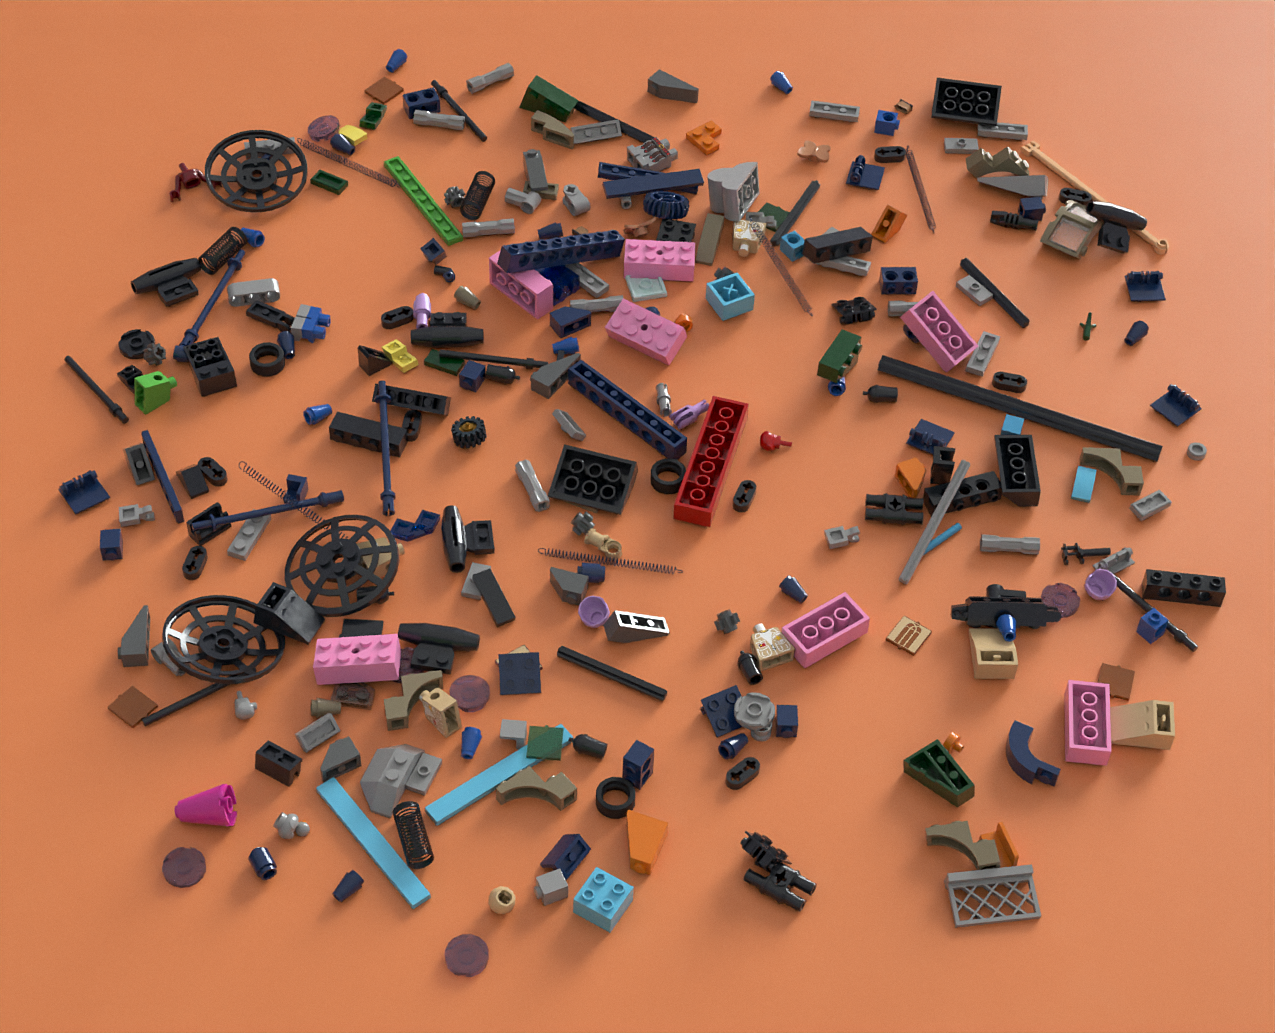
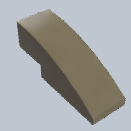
[531,110,574,150]
[695,213,724,266]

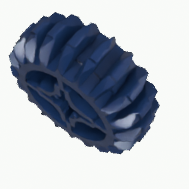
[643,191,689,220]

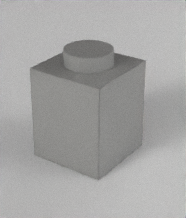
[534,869,568,906]

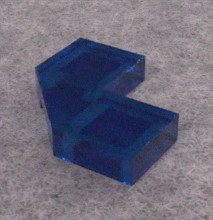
[390,510,440,542]

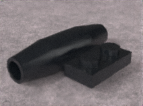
[1086,201,1147,254]
[131,258,201,307]
[411,312,484,348]
[441,505,495,573]
[398,623,480,674]

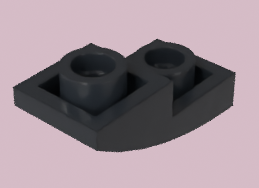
[117,365,143,394]

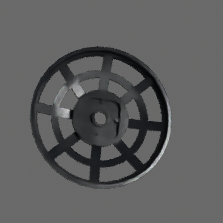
[205,130,308,213]
[285,515,399,617]
[162,595,285,684]

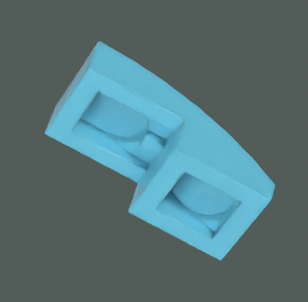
[1071,466,1097,503]

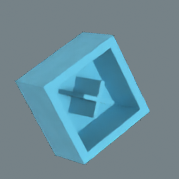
[705,273,755,321]
[573,867,634,933]

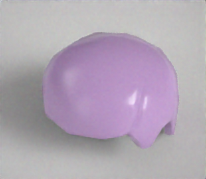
[1084,569,1117,600]
[578,596,610,628]

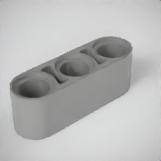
[227,278,280,307]

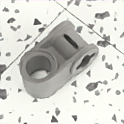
[563,184,591,216]

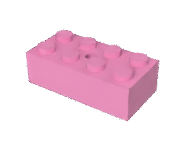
[624,239,695,281]
[489,250,553,320]
[900,291,978,372]
[605,298,687,366]
[782,592,870,668]
[313,634,401,685]
[1064,680,1111,766]

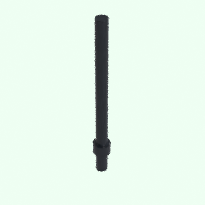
[431,80,487,142]
[439,350,548,369]
[64,356,129,424]
[1109,571,1198,652]
[141,668,257,726]

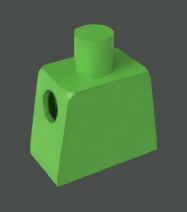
[135,371,177,415]

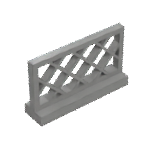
[944,864,1041,928]

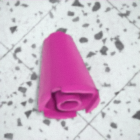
[175,784,237,827]

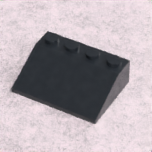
[931,77,1002,126]
[548,444,638,515]

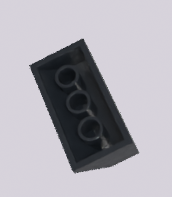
[994,435,1041,507]

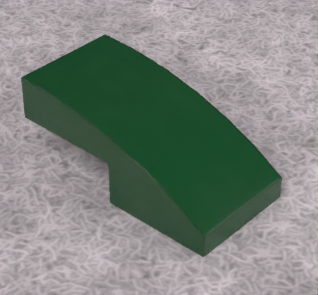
[359,102,387,130]

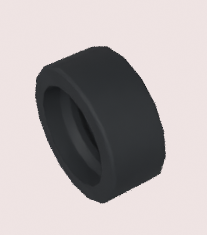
[249,342,285,377]
[650,458,686,494]
[596,777,635,819]

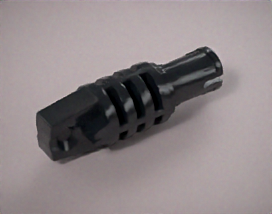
[990,211,1039,231]

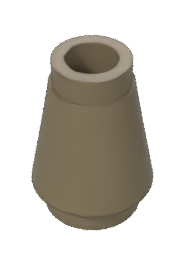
[454,286,481,310]
[310,698,341,718]

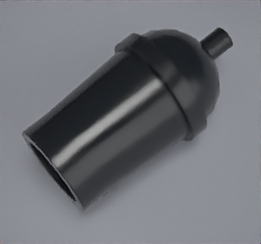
[485,364,520,384]
[863,385,898,403]
[357,586,394,604]
[737,651,763,685]
[568,734,608,759]

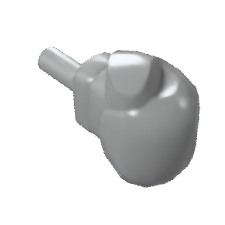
[234,691,257,720]

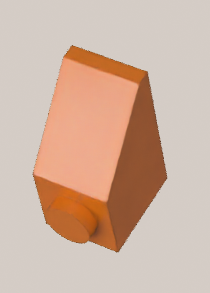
[871,204,908,243]
[895,457,926,498]

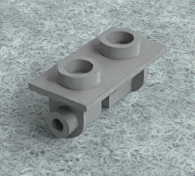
[1093,547,1135,574]

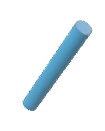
[923,523,962,555]

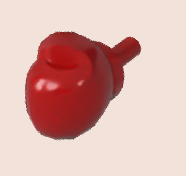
[760,431,792,451]

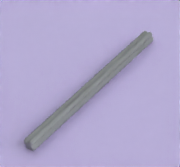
[899,460,970,584]

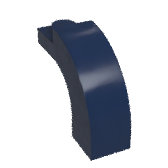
[1006,720,1061,787]

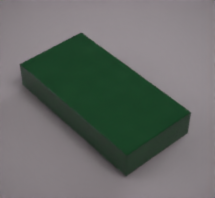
[310,170,348,195]
[424,349,465,376]

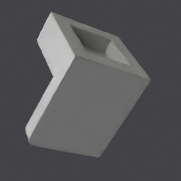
[500,719,527,749]

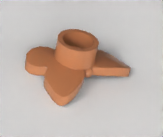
[797,141,831,163]
[623,217,656,238]

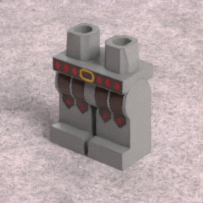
[627,137,678,172]

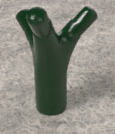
[1079,312,1097,341]

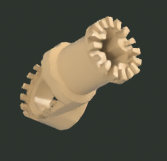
[584,528,622,560]

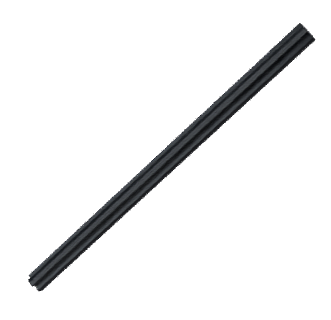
[878,355,1163,462]

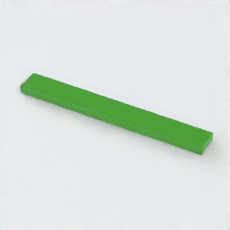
[383,156,463,246]

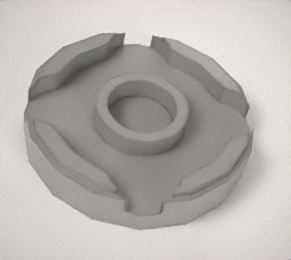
[734,692,775,730]

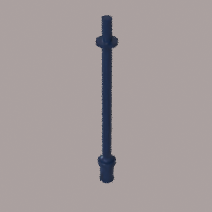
[179,249,245,346]
[374,381,396,516]
[192,490,344,532]

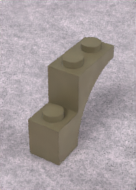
[965,146,1030,178]
[1079,447,1144,496]
[384,670,443,731]
[496,766,577,811]
[925,821,1000,870]

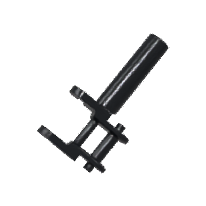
[1061,543,1111,565]

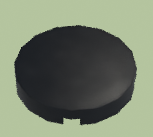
[118,329,155,359]

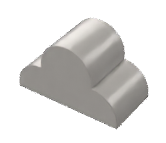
[707,162,760,222]

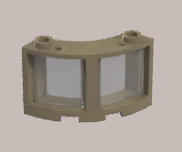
[1040,200,1103,259]

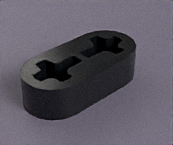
[874,146,906,163]
[1059,188,1092,206]
[381,306,414,329]
[992,372,1027,393]
[402,409,422,442]
[198,457,228,486]
[733,480,757,512]
[182,546,208,580]
[725,757,760,790]

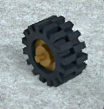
[451,416,487,448]

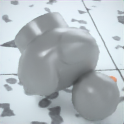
[273,812,310,839]

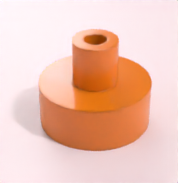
[674,314,693,332]
[943,732,964,754]

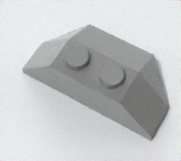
[360,744,425,819]

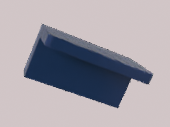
[540,834,591,880]

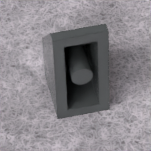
[123,443,155,485]
[550,567,589,605]
[320,736,362,783]

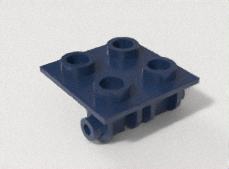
[846,155,885,190]
[1124,271,1166,301]
[1150,384,1202,427]
[906,419,955,455]
[58,470,110,514]
[498,652,541,695]
[700,685,742,737]

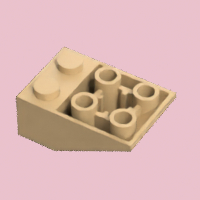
[968,628,1018,679]
[1110,700,1175,750]

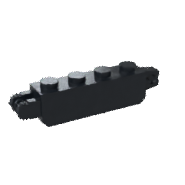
[950,596,1062,629]

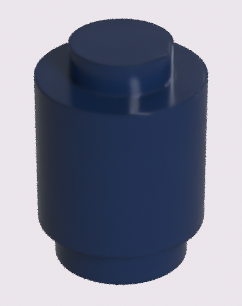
[577,563,605,583]
[248,847,277,880]

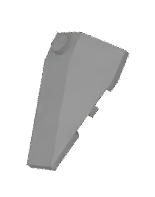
[977,175,1048,200]

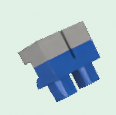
[291,304,331,343]

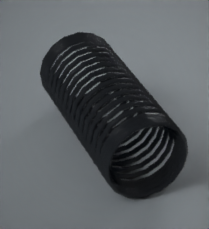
[460,171,495,220]
[198,227,247,275]
[392,801,434,869]

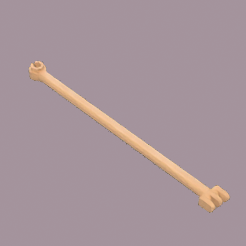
[1020,141,1169,255]

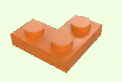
[686,120,722,156]

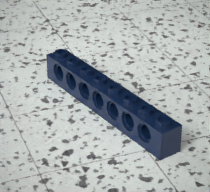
[497,230,625,273]
[568,360,687,460]

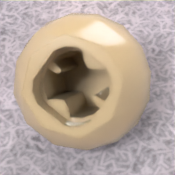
[488,886,516,914]

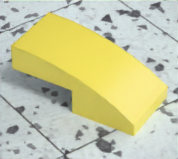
[334,125,368,146]
[381,339,419,373]

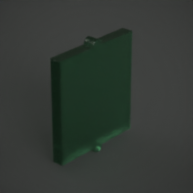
[758,202,790,232]
[526,725,564,761]

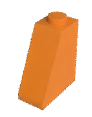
[626,810,668,875]

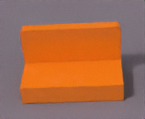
[979,822,1019,868]

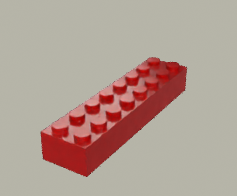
[673,396,749,527]

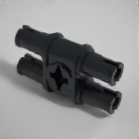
[865,493,924,526]
[743,860,817,912]

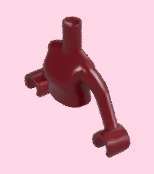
[169,163,223,202]

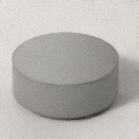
[1187,442,1207,461]

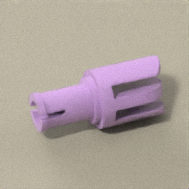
[413,293,431,329]
[669,400,709,430]

